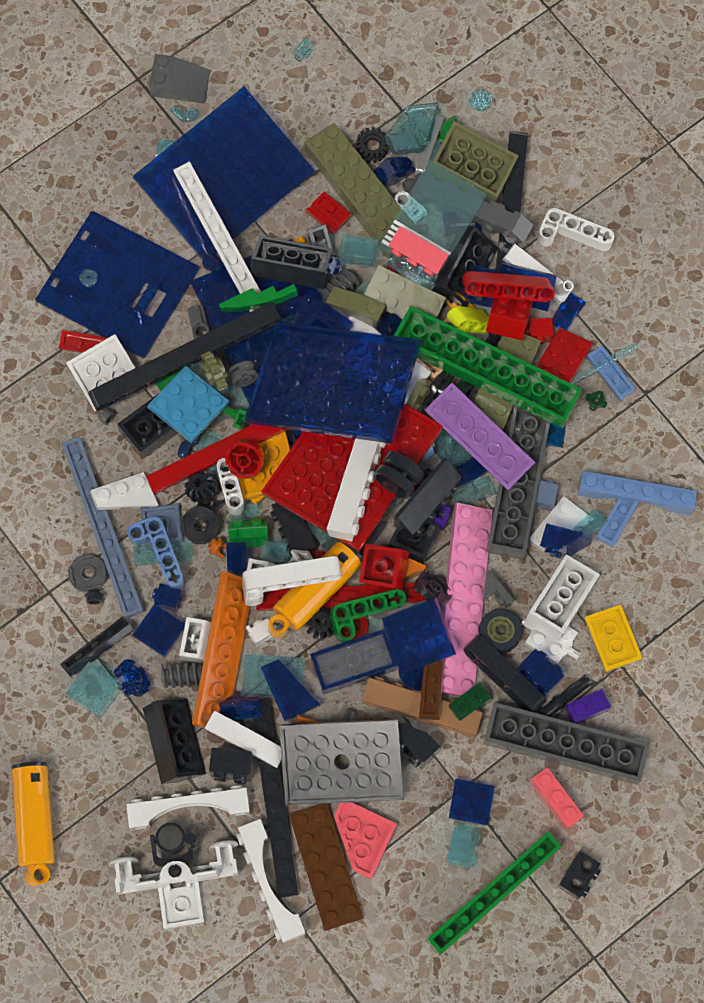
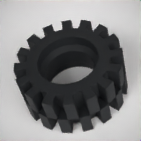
[356,127,389,163]

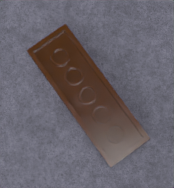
[289,803,363,931]

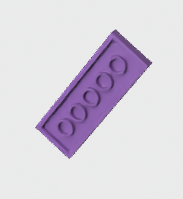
[425,383,535,490]

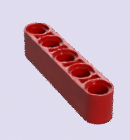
[462,271,555,302]

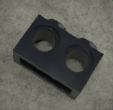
[557,851,601,900]

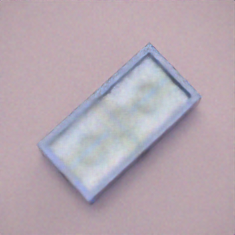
[310,629,398,695]

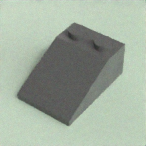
[149,54,210,104]

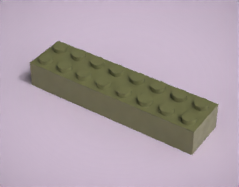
[304,123,420,261]

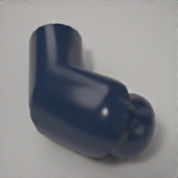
[177,438,199,459]

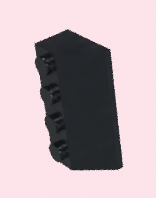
[429,226,498,307]
[251,235,332,289]
[394,457,461,540]
[143,699,206,784]

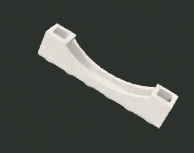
[127,785,250,831]
[236,819,306,943]

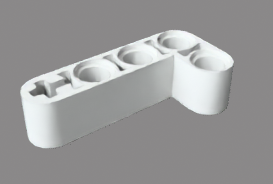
[538,208,614,251]

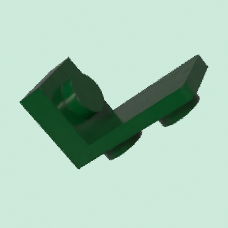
[449,682,491,721]

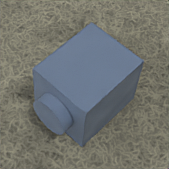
[534,480,559,511]

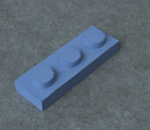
[586,346,636,401]
[596,499,639,548]

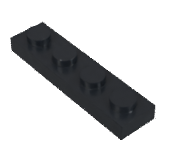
[60,617,133,677]

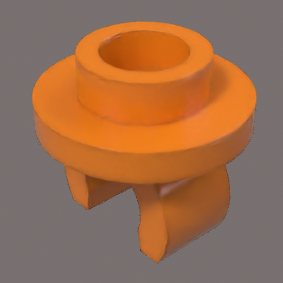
[208,537,229,558]

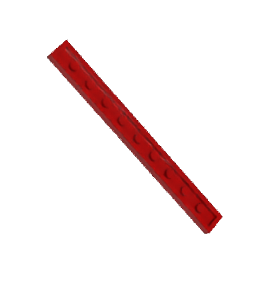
[256,581,446,612]

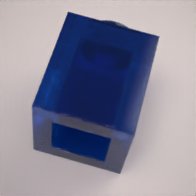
[152,583,183,612]

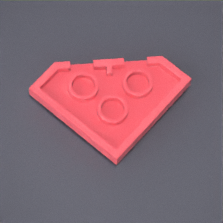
[334,802,397,879]

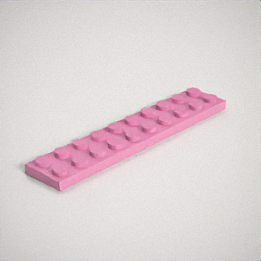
[438,503,493,697]

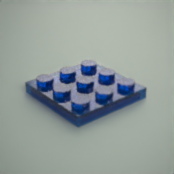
[382,598,456,674]

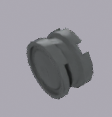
[228,361,258,388]

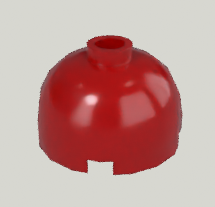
[225,439,265,479]

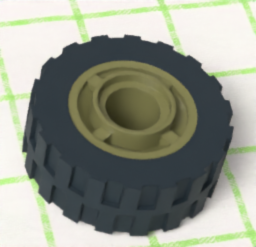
[478,609,522,654]

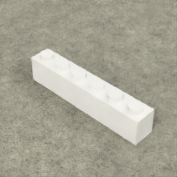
[327,424,387,541]

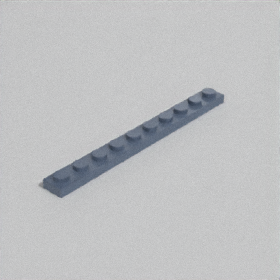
[62,437,143,619]

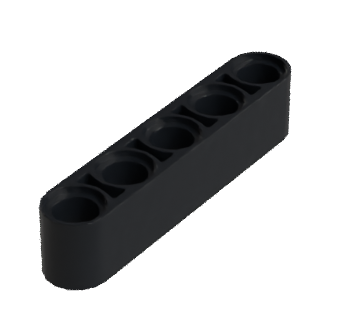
[463,635,546,713]

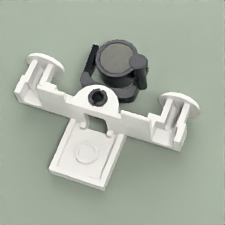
[109,823,239,930]

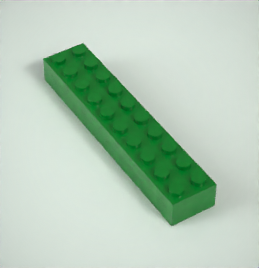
[392,306,582,429]

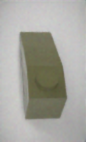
[325,286,386,328]

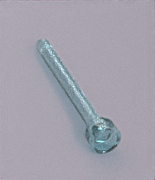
[570,343,638,385]

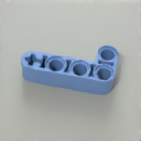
[127,517,184,591]

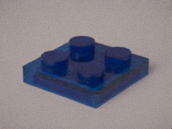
[132,604,185,658]
[448,779,495,826]

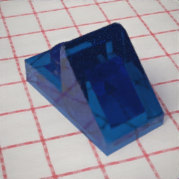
[552,293,586,331]
[219,691,262,721]

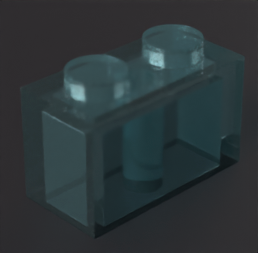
[339,234,379,268]
[445,823,481,870]

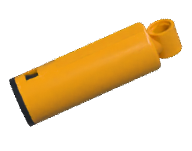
[268,540,363,638]
[11,762,55,887]

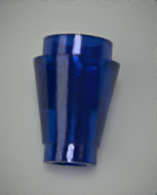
[202,253,227,275]

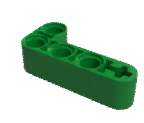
[330,589,406,643]

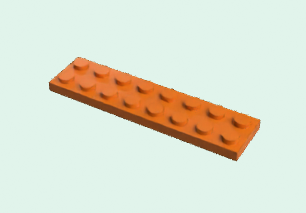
[192,571,250,729]

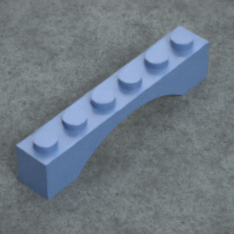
[577,471,697,515]

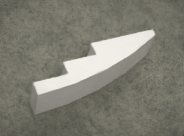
[205,711,282,768]

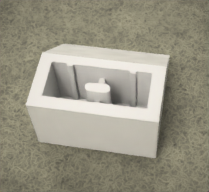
[179,617,211,664]

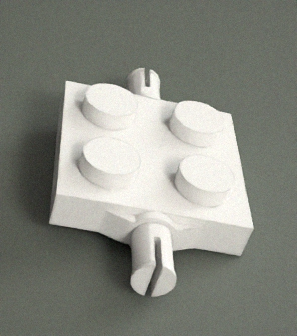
[521,617,581,665]

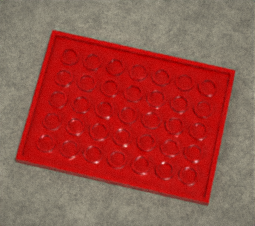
[261,371,443,552]

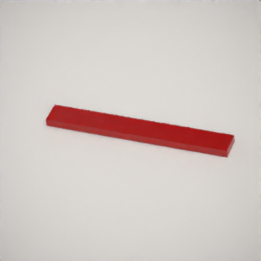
[146,410,292,494]

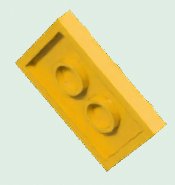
[584,604,642,672]

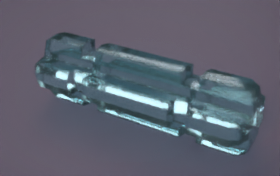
[368,605,384,634]

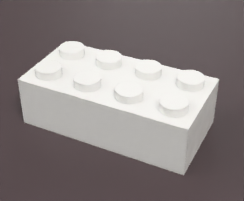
[525,554,600,642]

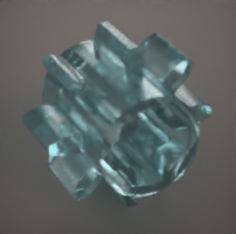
[469,89,493,111]

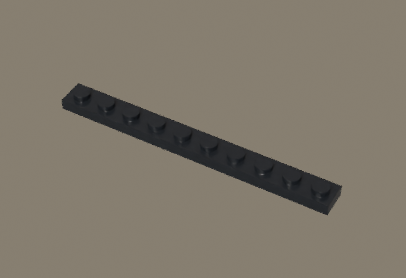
[250,698,299,898]

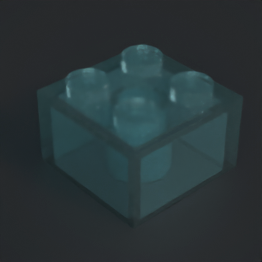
[65,662,123,720]

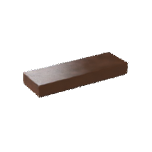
[419,660,445,720]

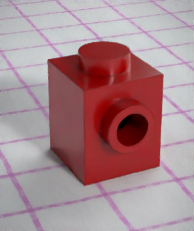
[525,318,554,345]

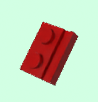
[306,192,351,235]

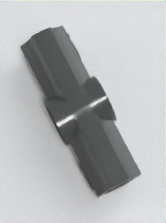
[187,305,215,362]

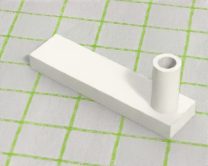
[503,244,574,305]

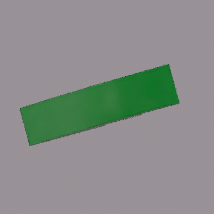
[219,284,298,313]

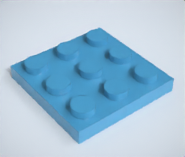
[148,366,229,443]

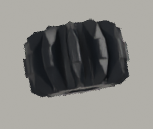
[184,470,218,504]
[304,608,334,641]

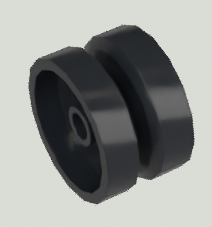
[373,451,424,499]

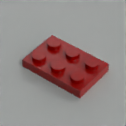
[535,327,593,383]

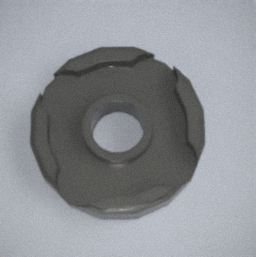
[68,554,107,593]

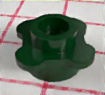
[586,391,607,411]

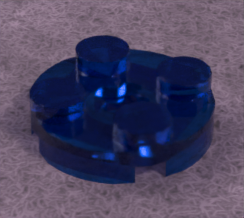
[114,659,151,697]

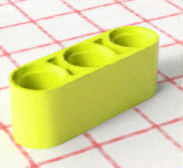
[447,306,489,334]

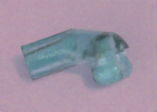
[170,105,198,122]

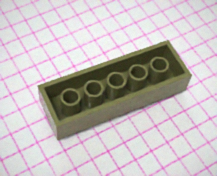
[473,334,541,431]

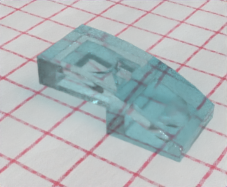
[453,476,497,505]

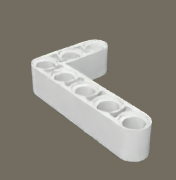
[242,556,342,606]

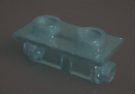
[567,509,608,546]

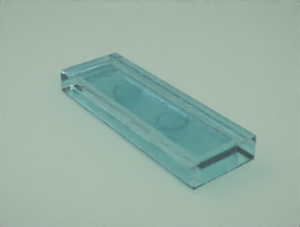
[133,541,192,566]

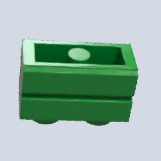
[228,517,268,549]

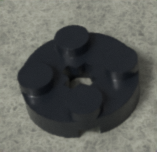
[181,505,220,545]
[413,572,452,608]

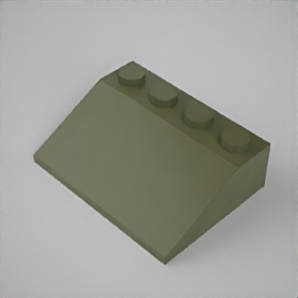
[427,121,518,203]

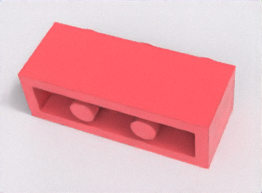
[389,226,449,277]
[529,767,584,831]

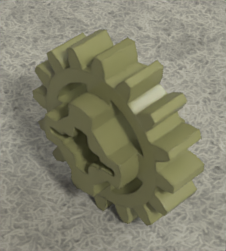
[201,351,228,392]

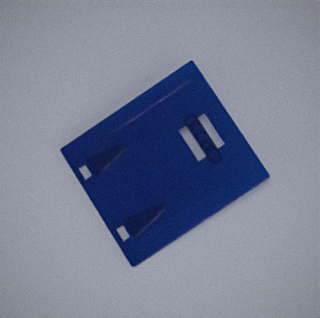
[35,211,200,359]

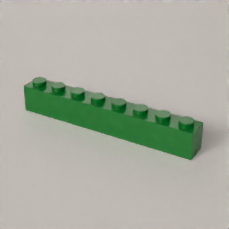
[426,831,562,956]

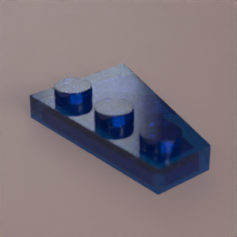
[261,659,321,722]

